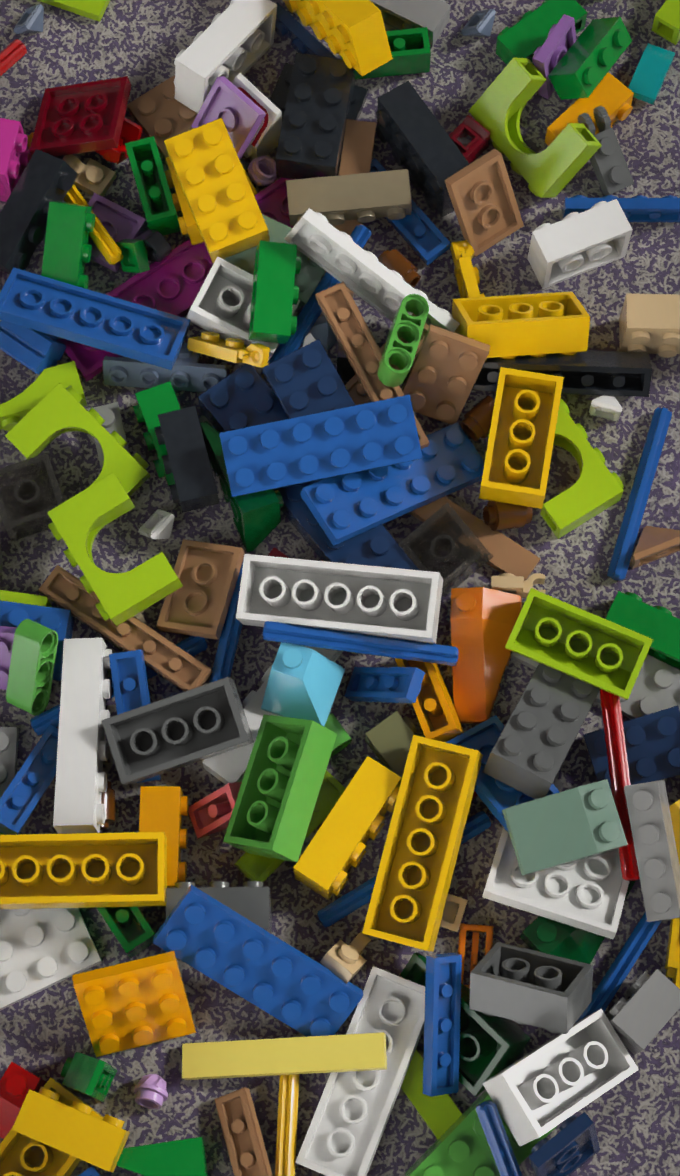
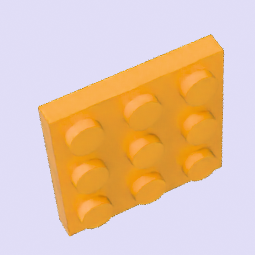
[72,951,196,1057]

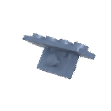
[103,343,227,393]

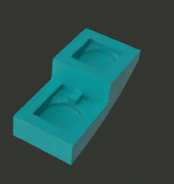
[628,43,675,105]

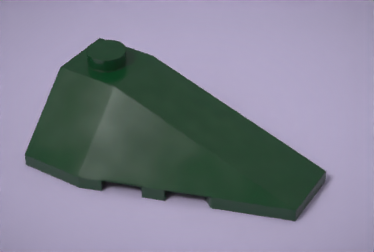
[200,421,284,553]
[519,880,636,964]
[399,952,530,1097]

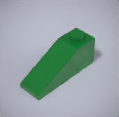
[61,1052,117,1102]
[116,1137,208,1176]

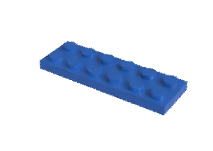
[0,267,191,370]
[219,395,423,497]
[300,422,485,546]
[153,885,363,1037]

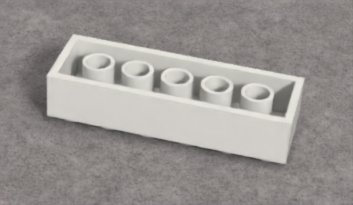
[236,554,443,644]

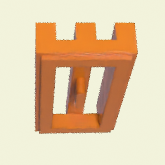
[458,923,494,989]

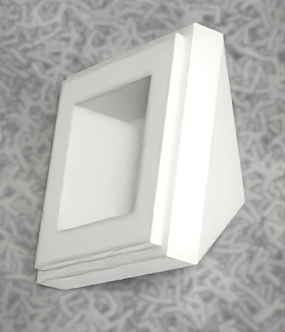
[589,395,623,422]
[138,509,175,539]

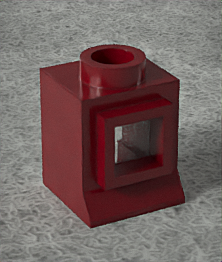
[449,114,490,164]

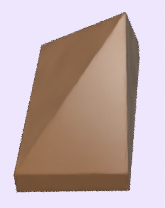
[630,526,680,569]

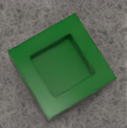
[116,239,150,273]

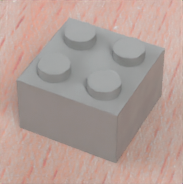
[606,969,680,1055]

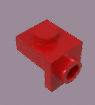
[95,117,143,164]

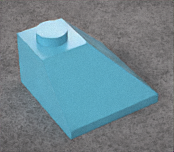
[261,642,345,727]

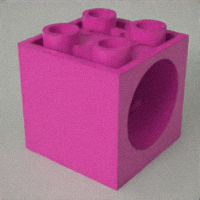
[0,118,32,202]

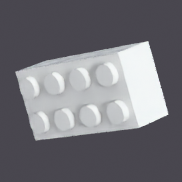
[174,0,277,114]
[482,1008,639,1146]

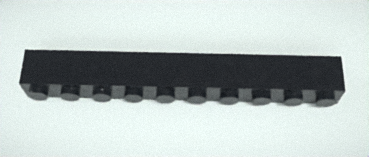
[337,342,652,397]

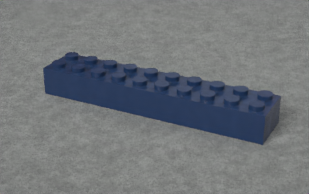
[198,364,442,609]

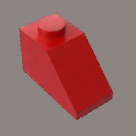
[0,1062,46,1139]

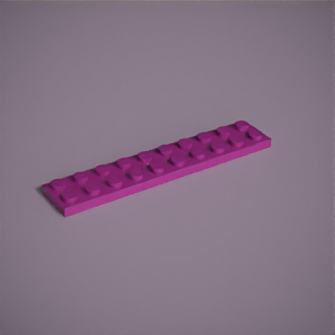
[58,177,296,382]

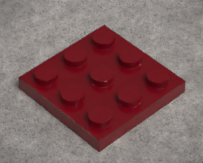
[29,76,132,157]

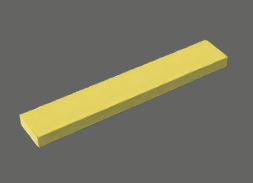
[182,1032,387,1080]

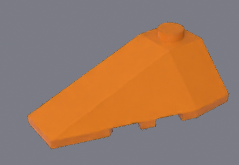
[450,587,522,723]

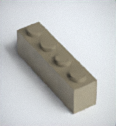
[286,169,412,226]

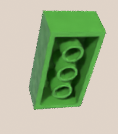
[223,714,337,862]
[404,1090,557,1176]

